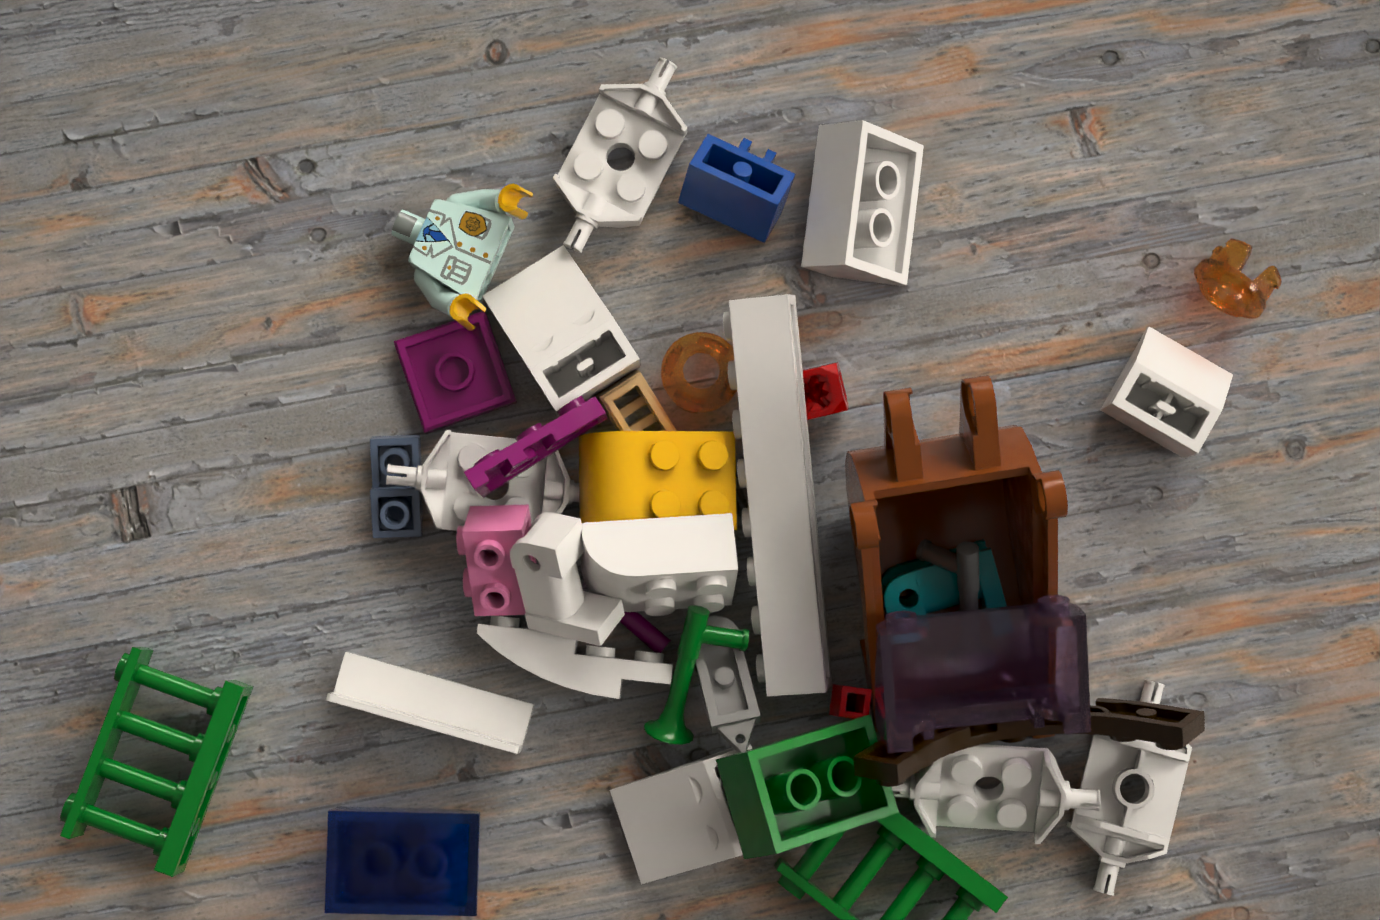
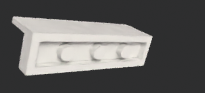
[326,652,535,754]

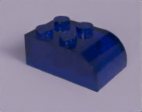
[324,806,481,916]

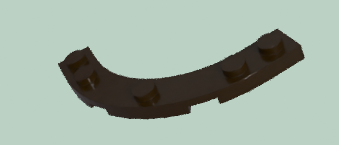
[853,698,1205,787]

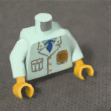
[391,183,533,331]

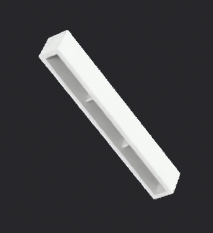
[723,294,832,696]

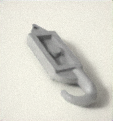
[682,588,761,753]

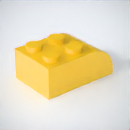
[579,431,737,531]

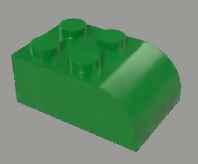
[716,715,899,859]

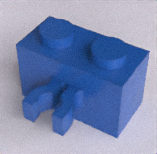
[678,134,796,243]

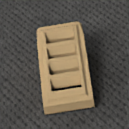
[595,370,677,431]

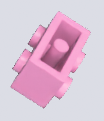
[456,504,536,616]

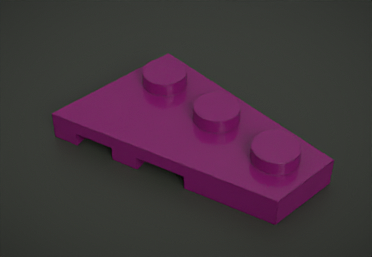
[464,396,607,498]

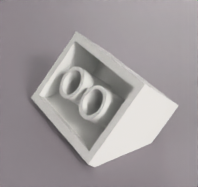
[801,120,924,286]

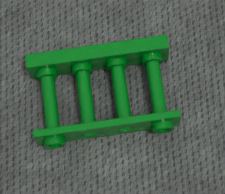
[60,647,254,877]
[774,813,1008,920]

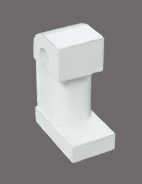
[510,512,625,646]

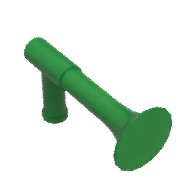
[644,605,749,745]

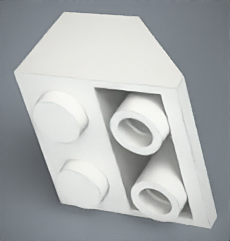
[1100,327,1233,458]

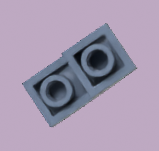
[370,435,423,538]

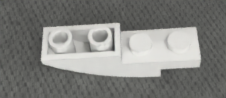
[477,616,673,699]

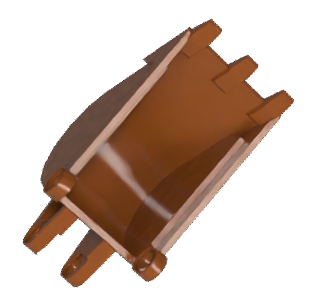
[845,375,1068,739]

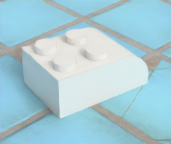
[581,513,738,616]

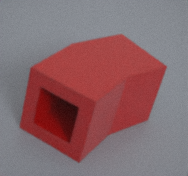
[829,684,872,719]

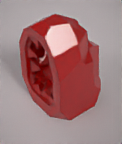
[803,362,849,420]

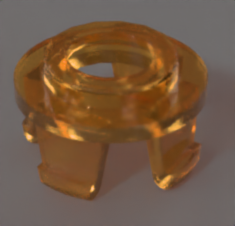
[1194,238,1282,319]
[661,332,737,414]

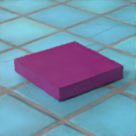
[394,312,517,434]

